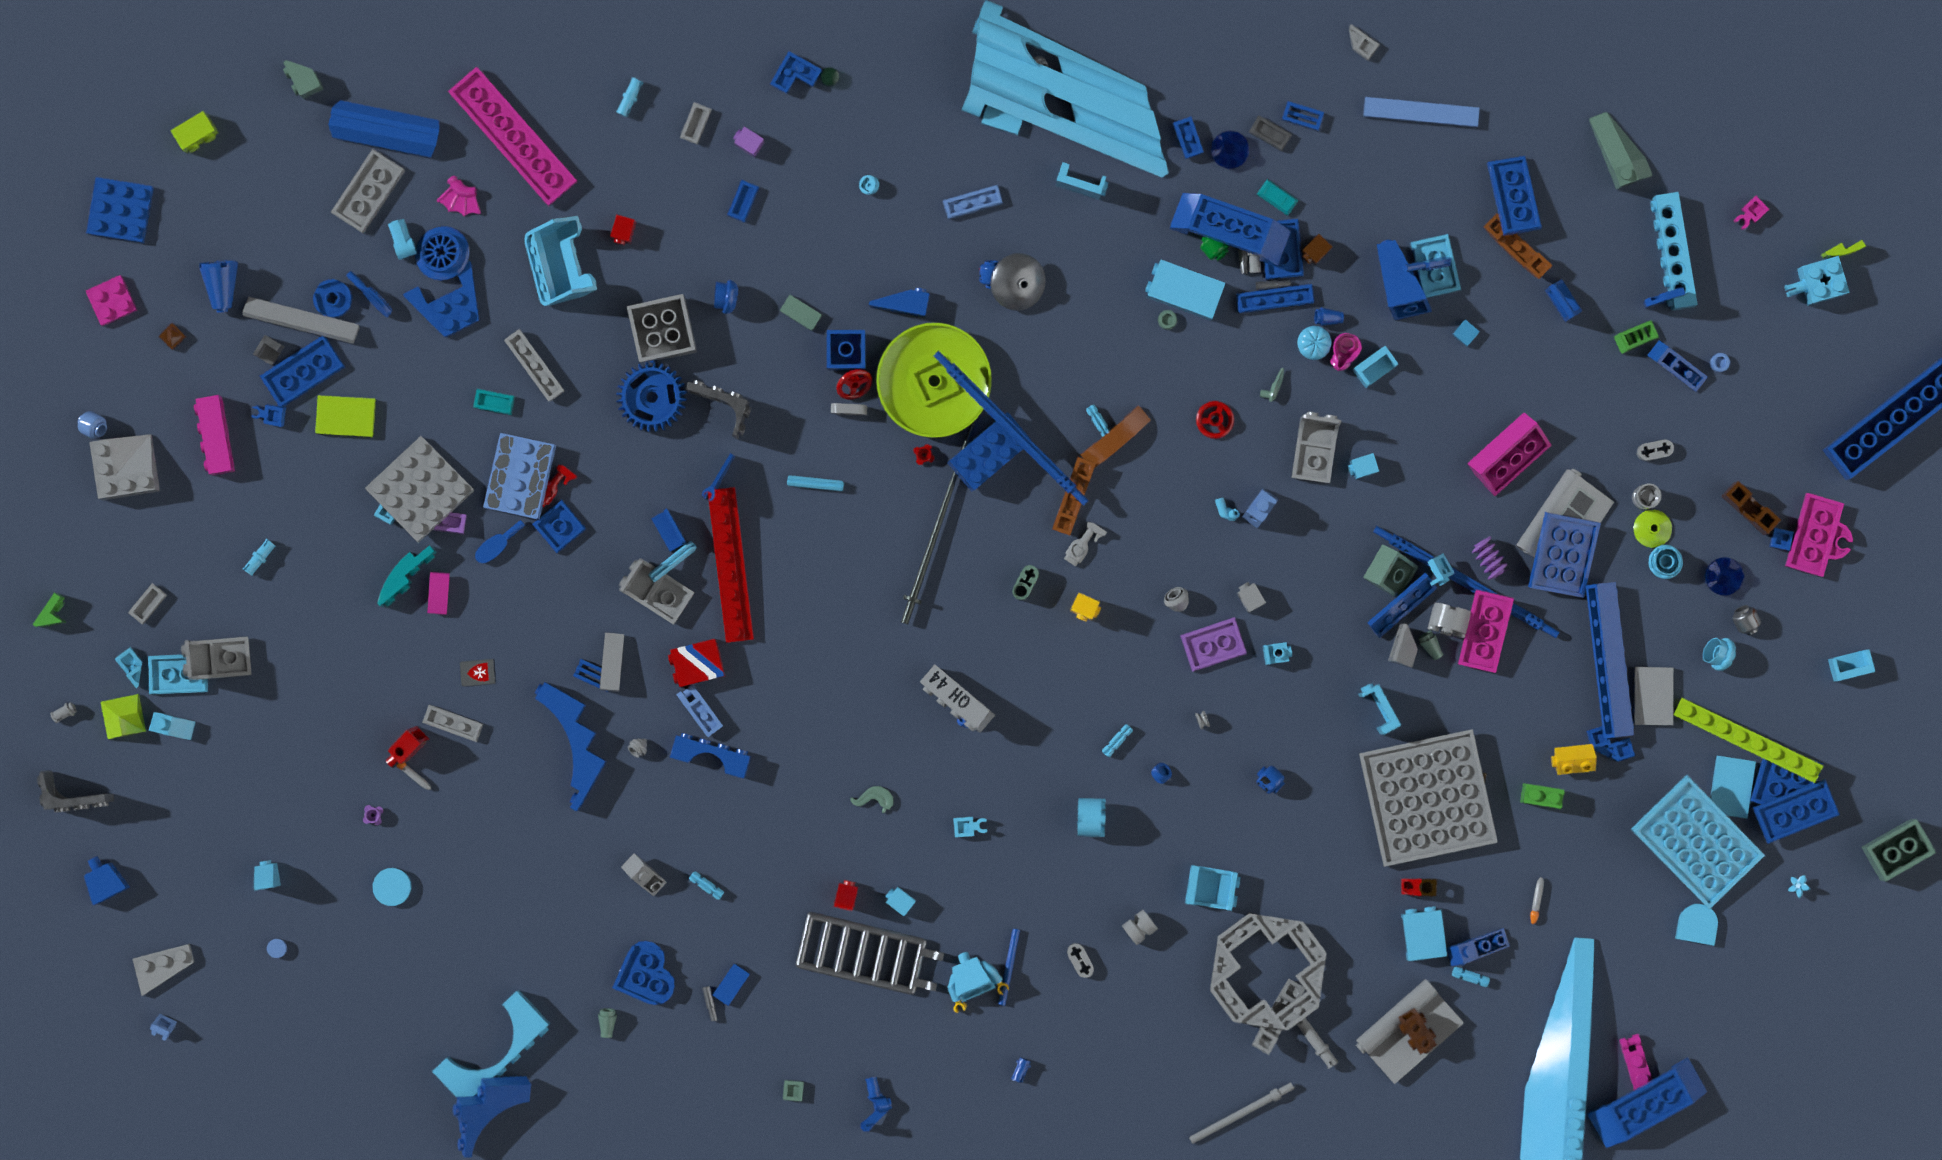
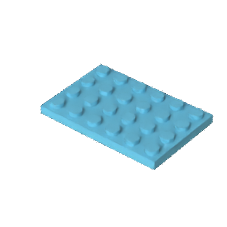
[1631,775,1765,909]

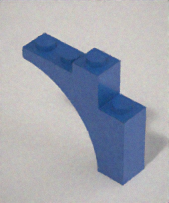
[453,1076,531,1158]

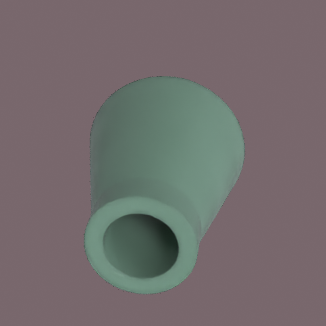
[1418,631,1444,660]
[598,1008,617,1038]

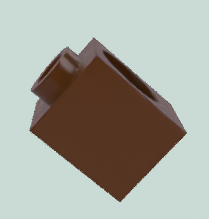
[1302,234,1332,265]

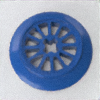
[415,226,469,280]

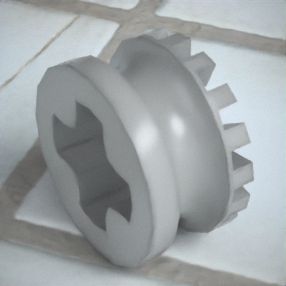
[1195,711,1210,730]

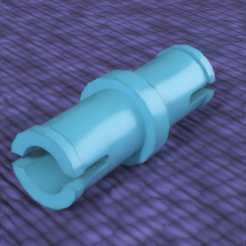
[616,77,643,117]
[242,539,276,576]

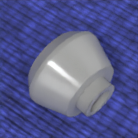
[1164,587,1189,612]

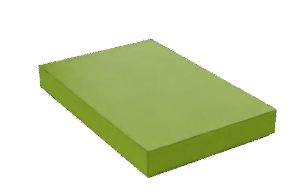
[315,395,376,437]

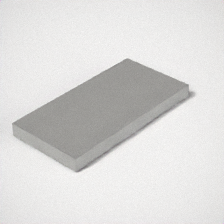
[331,149,405,234]

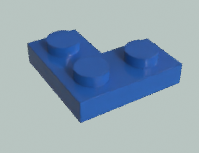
[770,51,822,94]

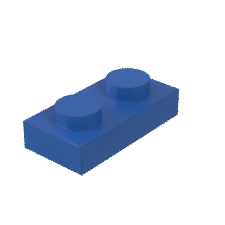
[1173,117,1204,160]

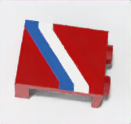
[668,639,725,687]

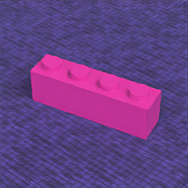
[194,395,235,476]

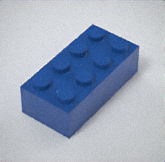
[947,412,1032,492]

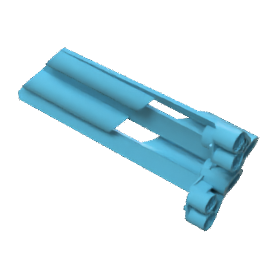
[962,0,1168,177]

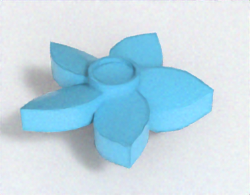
[1788,875,1811,898]

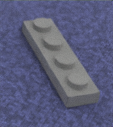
[504,329,565,402]

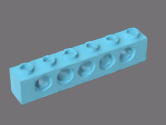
[1650,192,1698,311]

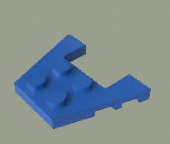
[403,261,480,338]

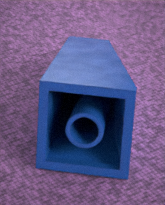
[1377,240,1432,320]

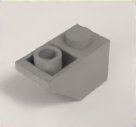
[621,853,667,896]

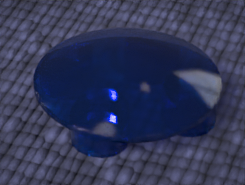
[1211,131,1249,169]
[1705,557,1745,596]

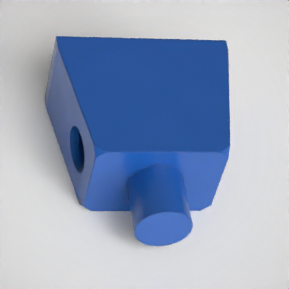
[84,856,130,905]

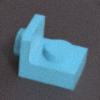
[1428,553,1454,586]

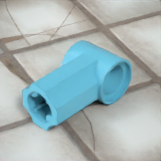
[388,219,418,260]

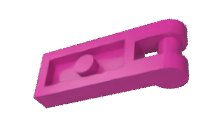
[1619,1034,1652,1090]

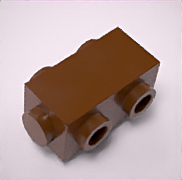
[1398,1008,1437,1055]

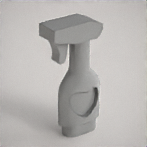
[1064,522,1107,566]

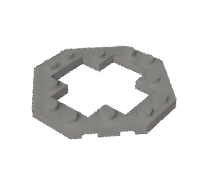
[1210,913,1326,1030]

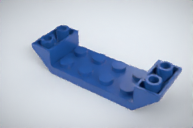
[1169,193,1291,267]
[1587,1057,1707,1148]

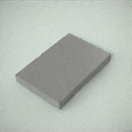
[1634,667,1673,725]

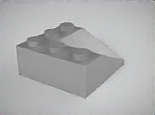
[627,294,697,363]
[89,434,160,500]

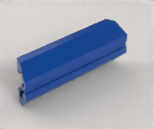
[328,100,439,158]

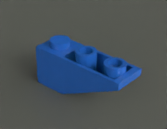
[1446,928,1510,966]

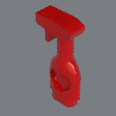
[542,464,578,508]

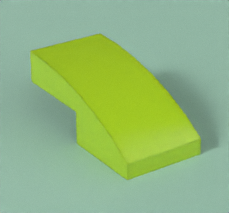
[1821,240,1866,258]

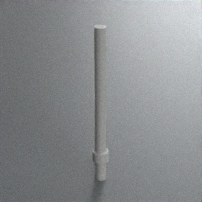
[1189,1082,1294,1144]

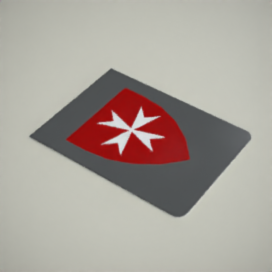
[460,659,495,686]

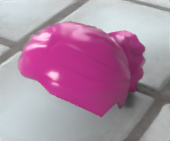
[1330,333,1362,371]

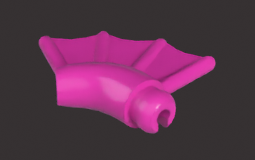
[437,176,481,216]

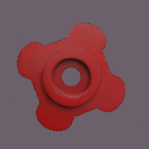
[913,444,935,465]

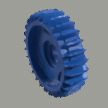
[616,362,687,432]

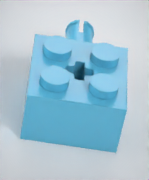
[1785,256,1850,306]

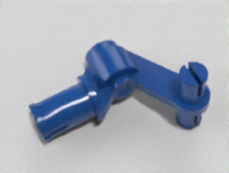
[860,1077,892,1132]

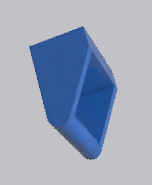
[1545,279,1582,322]

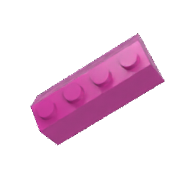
[1467,413,1551,496]

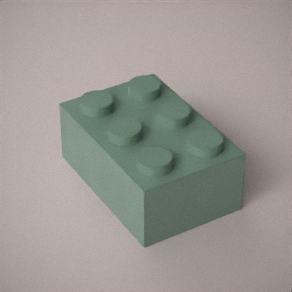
[1861,819,1936,881]

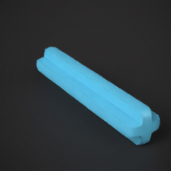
[787,475,844,491]
[648,541,696,582]

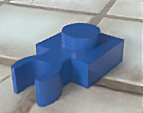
[251,404,286,427]

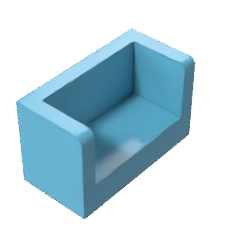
[1353,346,1398,388]
[1828,649,1875,681]

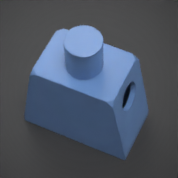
[1242,488,1278,528]

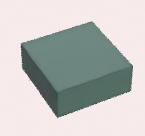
[783,1080,804,1101]

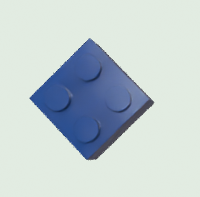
[827,330,866,371]

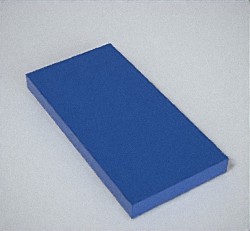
[1487,156,1542,236]
[260,336,345,407]
[1753,779,1840,844]

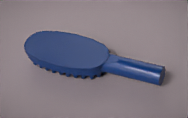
[1402,257,1452,272]
[346,271,393,317]
[475,520,525,564]

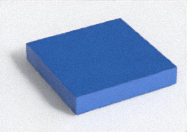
[533,500,586,554]

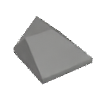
[1388,623,1418,668]

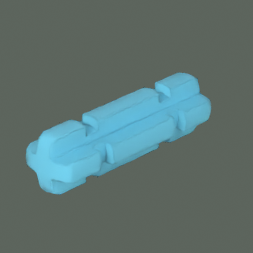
[1086,405,1110,437]
[1102,724,1133,757]
[689,871,724,900]
[1452,967,1490,987]

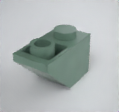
[283,60,324,99]

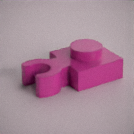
[1734,196,1769,230]

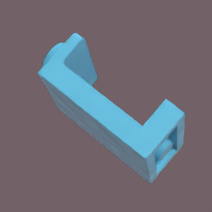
[1056,162,1109,200]
[1358,683,1401,735]
[1185,865,1240,911]
[1401,906,1447,961]

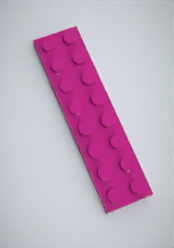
[448,67,578,206]

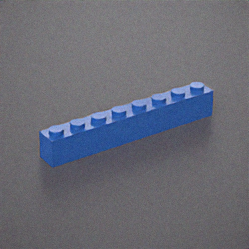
[1586,582,1634,738]

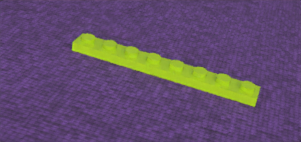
[1673,698,1823,783]

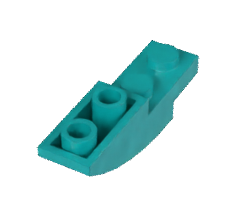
[377,545,437,607]

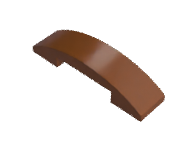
[1484,213,1553,279]
[1080,405,1151,467]
[1052,457,1096,535]

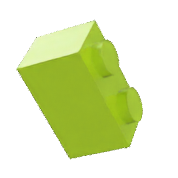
[170,111,218,153]

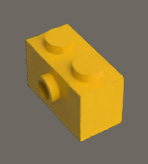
[1070,593,1101,622]

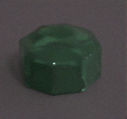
[821,67,839,87]

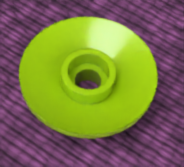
[1633,510,1672,548]

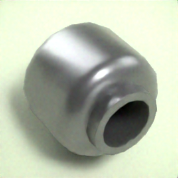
[1732,605,1761,635]

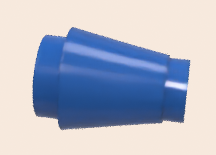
[1314,307,1344,326]

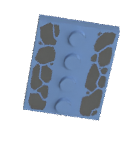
[483,433,556,520]

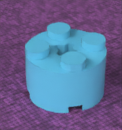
[1078,798,1106,837]

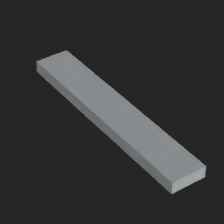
[243,297,359,344]

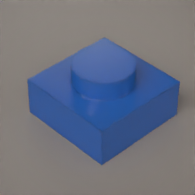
[1769,528,1794,551]

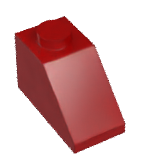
[833,880,859,911]

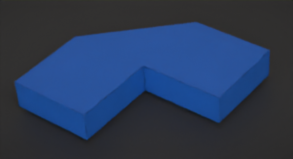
[1644,287,1685,308]
[1586,726,1635,762]

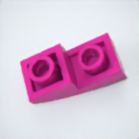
[427,572,450,614]

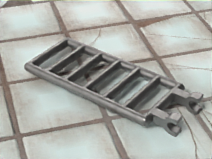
[796,912,944,995]

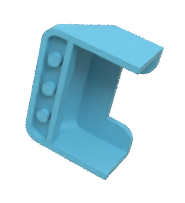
[524,216,597,306]

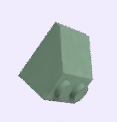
[1363,544,1418,598]

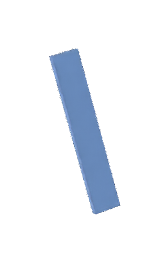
[1363,97,1479,128]

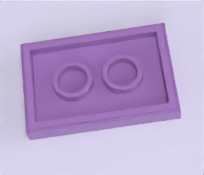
[1180,617,1247,672]

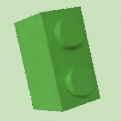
[1520,783,1564,809]

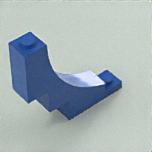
[535,682,607,812]

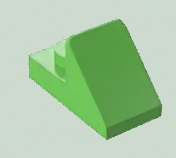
[33,593,66,627]

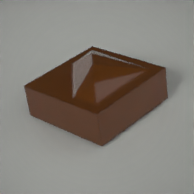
[159,323,186,350]

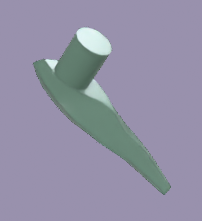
[1260,368,1284,402]

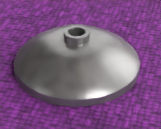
[991,253,1046,311]

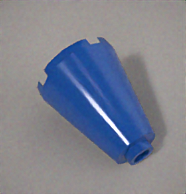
[199,261,238,313]

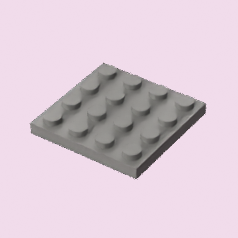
[365,436,474,543]

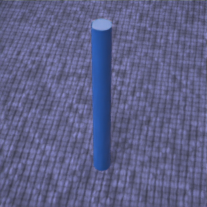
[998,928,1020,1006]

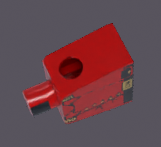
[386,726,430,768]

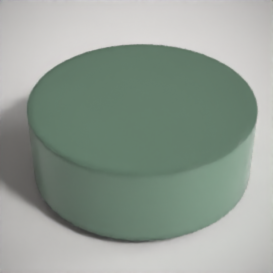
[1158,310,1177,330]

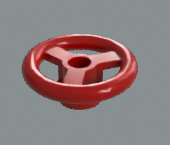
[836,369,872,400]
[1196,401,1234,439]

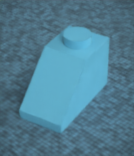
[149,712,196,740]
[254,860,281,890]

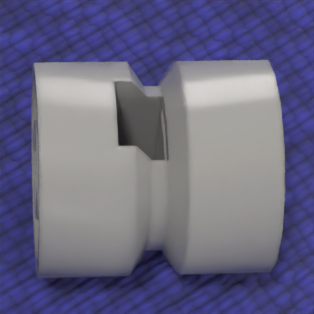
[1632,483,1662,510]
[1122,909,1158,945]

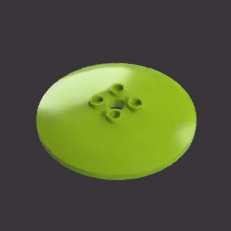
[877,323,992,438]

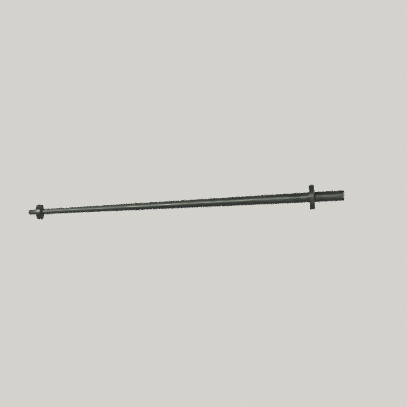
[901,420,976,624]

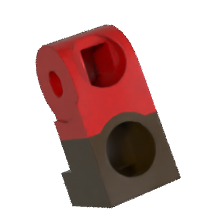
[1401,878,1437,896]

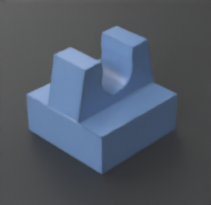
[150,1014,177,1041]

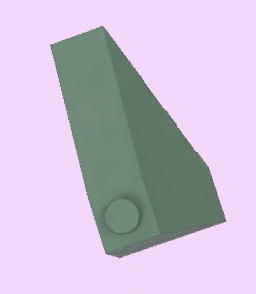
[1589,112,1653,190]

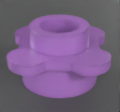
[363,805,383,825]

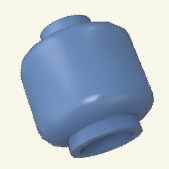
[78,411,107,439]

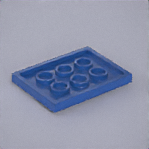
[1528,512,1601,598]

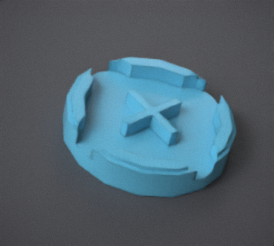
[373,868,412,906]

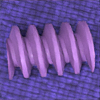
[1472,536,1509,580]

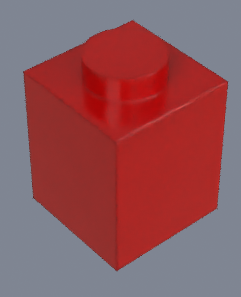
[610,214,637,246]

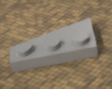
[133,944,194,996]

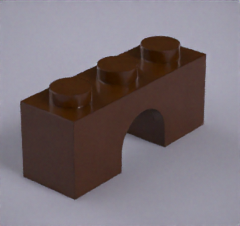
[1721,481,1781,535]

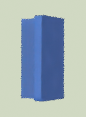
[651,508,687,552]

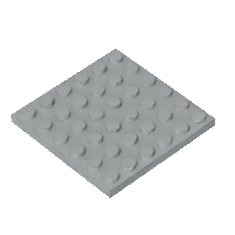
[1359,729,1498,867]

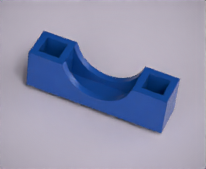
[670,733,751,779]

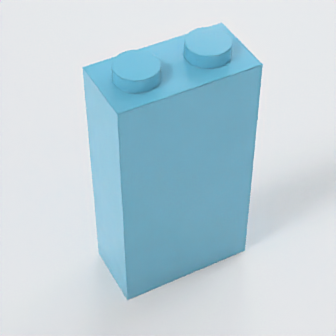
[1145,260,1225,321]

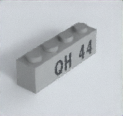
[920,664,995,733]

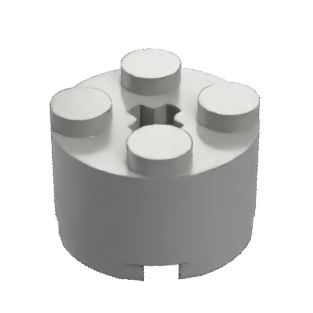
[1427,603,1471,639]

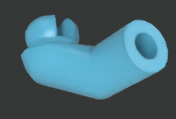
[1215,497,1240,521]

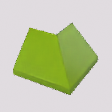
[101,694,146,739]

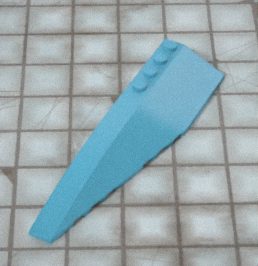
[1520,937,1594,1160]

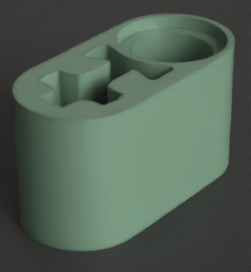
[1012,565,1039,600]

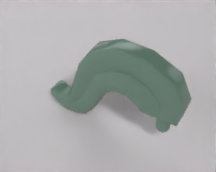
[850,786,893,813]

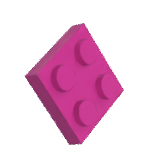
[86,275,137,326]

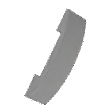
[1252,979,1305,1055]

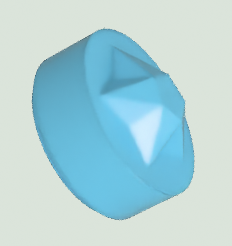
[859,175,879,194]

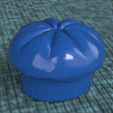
[714,280,738,314]

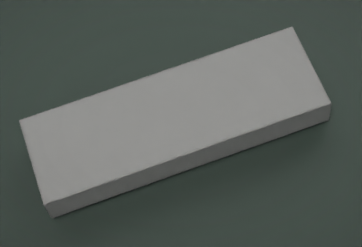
[600,633,624,692]
[422,705,484,742]

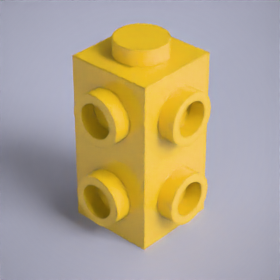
[1551,744,1596,775]

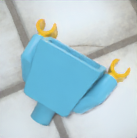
[948,952,1009,1013]

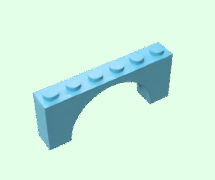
[432,990,550,1097]

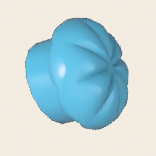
[1297,326,1332,360]
[1648,545,1683,579]
[1703,638,1736,671]

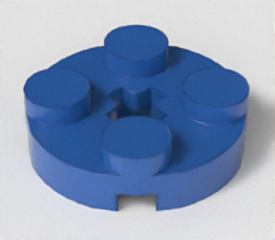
[313,279,352,318]

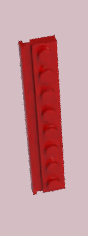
[708,487,754,643]

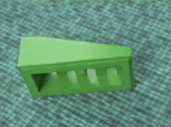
[1614,320,1659,354]

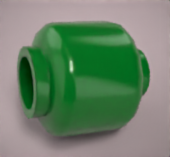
[1200,236,1229,261]

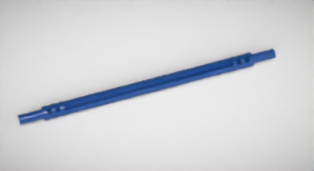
[933,350,1088,505]
[1373,526,1559,638]

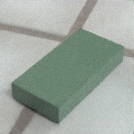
[780,295,822,331]

